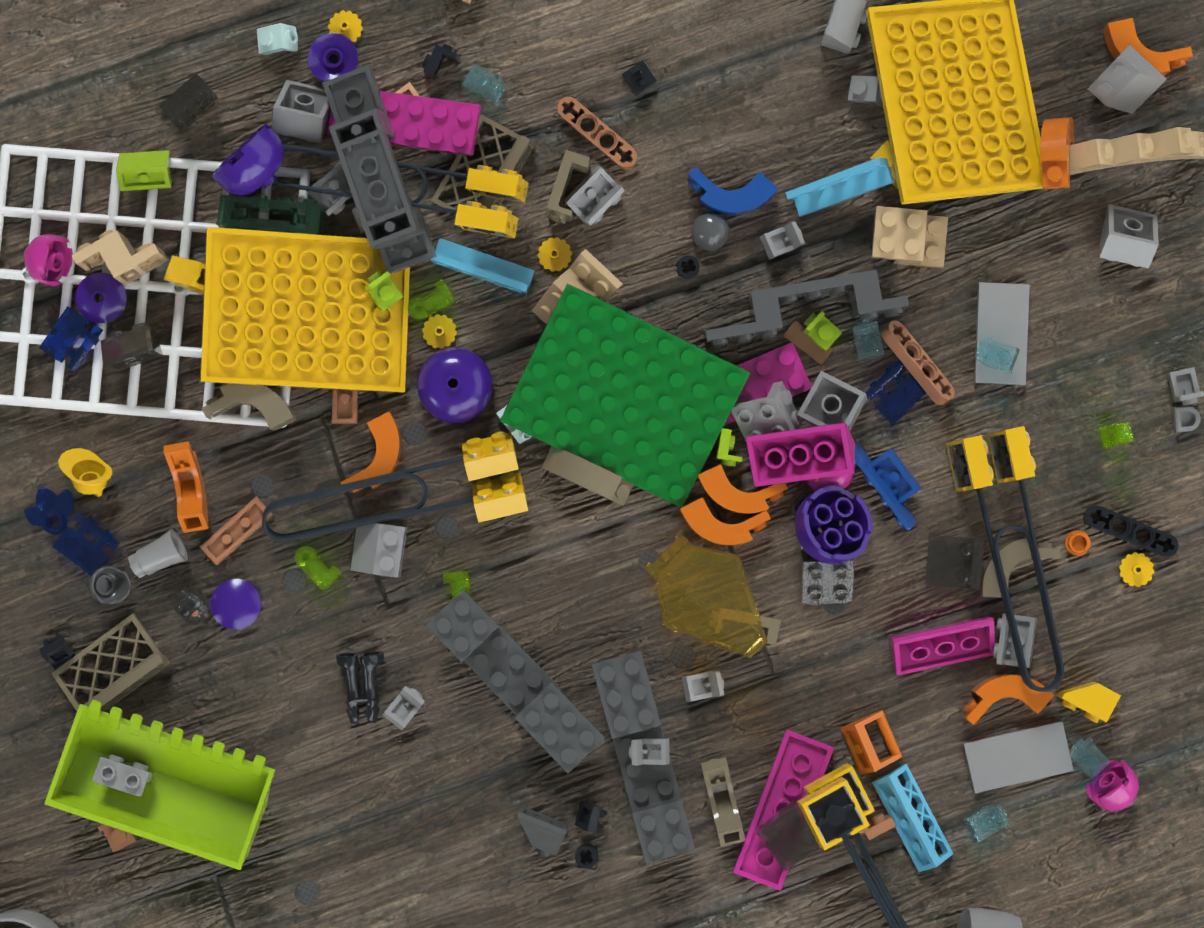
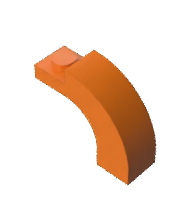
[1103,18,1193,76]
[1040,117,1075,189]
[340,411,402,494]
[164,441,209,533]
[698,464,788,514]
[679,497,771,545]
[962,674,1054,725]

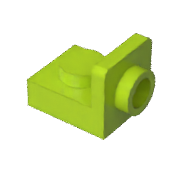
[364,271,404,312]
[803,311,843,352]
[715,428,743,467]

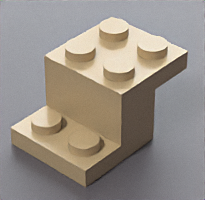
[871,206,948,268]
[71,230,169,285]
[532,249,623,324]

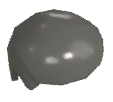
[691,212,730,251]
[89,566,131,605]

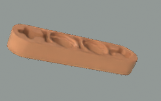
[557,97,637,170]
[881,321,955,405]

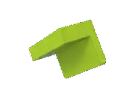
[116,150,172,191]

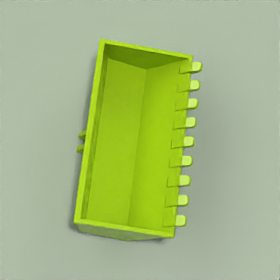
[44,700,275,870]

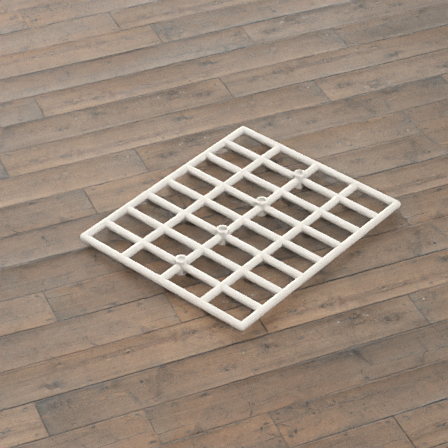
[0,144,311,428]

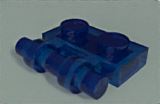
[39,306,103,372]
[865,360,926,425]
[52,512,120,576]

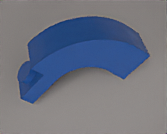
[687,167,778,216]

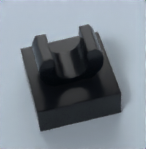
[622,60,657,97]
[40,632,76,667]
[575,800,607,833]

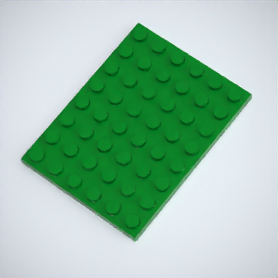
[500,283,750,508]

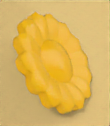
[328,10,363,42]
[537,237,572,272]
[422,314,457,349]
[1119,552,1154,587]

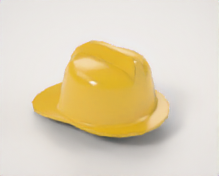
[58,448,112,497]

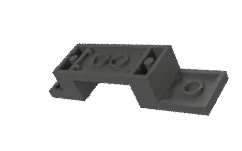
[322,64,437,274]
[703,270,909,348]
[426,589,605,773]
[592,651,695,863]

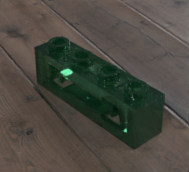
[217,192,324,235]

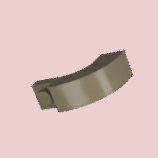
[201,384,296,431]
[541,446,633,506]
[978,538,1060,598]
[701,757,745,847]

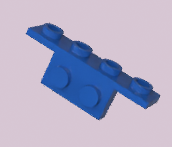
[855,441,922,530]

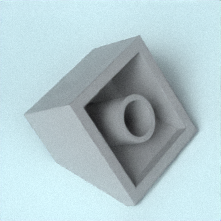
[820,0,867,54]
[1088,45,1166,114]
[272,80,331,143]
[1099,204,1159,268]
[797,371,867,431]
[350,523,408,578]

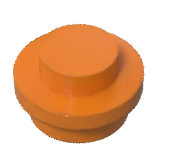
[1065,530,1091,556]

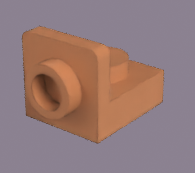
[859,813,896,840]
[98,824,138,852]

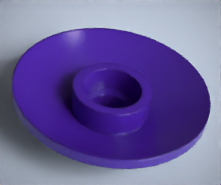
[308,33,358,82]
[76,272,127,323]

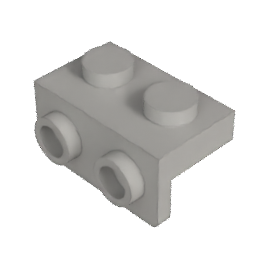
[307,161,351,216]
[563,166,625,226]
[993,613,1037,668]
[93,754,154,797]

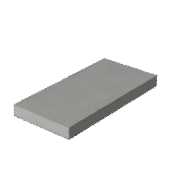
[974,282,1030,385]
[962,721,1074,793]

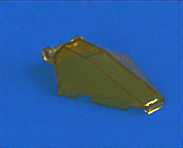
[644,533,767,658]

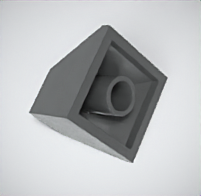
[517,806,568,857]

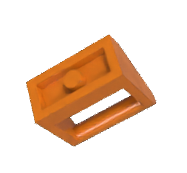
[841,710,903,774]

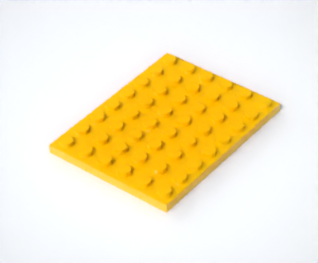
[866,0,1043,205]
[200,227,410,393]

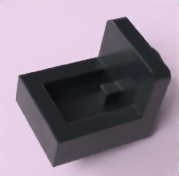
[422,44,460,80]

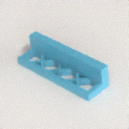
[785,157,895,217]
[430,238,535,295]
[872,764,953,872]

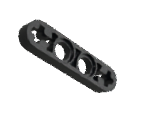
[1083,505,1179,557]

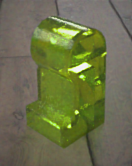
[408,279,457,321]
[1097,420,1135,450]
[295,546,343,590]
[443,570,472,600]

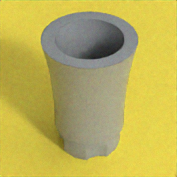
[128,529,188,578]

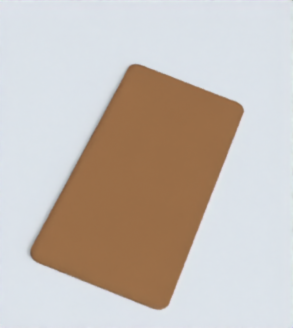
[784,321,833,364]

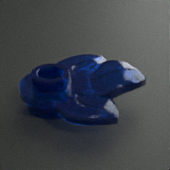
[24,487,74,535]

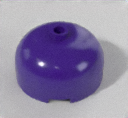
[211,123,284,195]
[417,347,494,424]
[795,485,873,564]

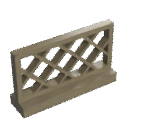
[431,114,535,215]
[51,613,171,712]

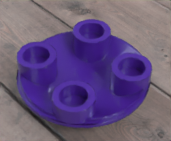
[210,579,262,629]

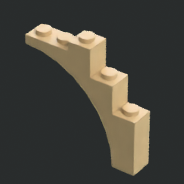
[1069,127,1204,175]

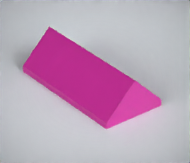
[746,422,855,487]
[888,616,995,676]

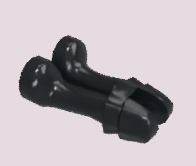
[336,651,384,724]

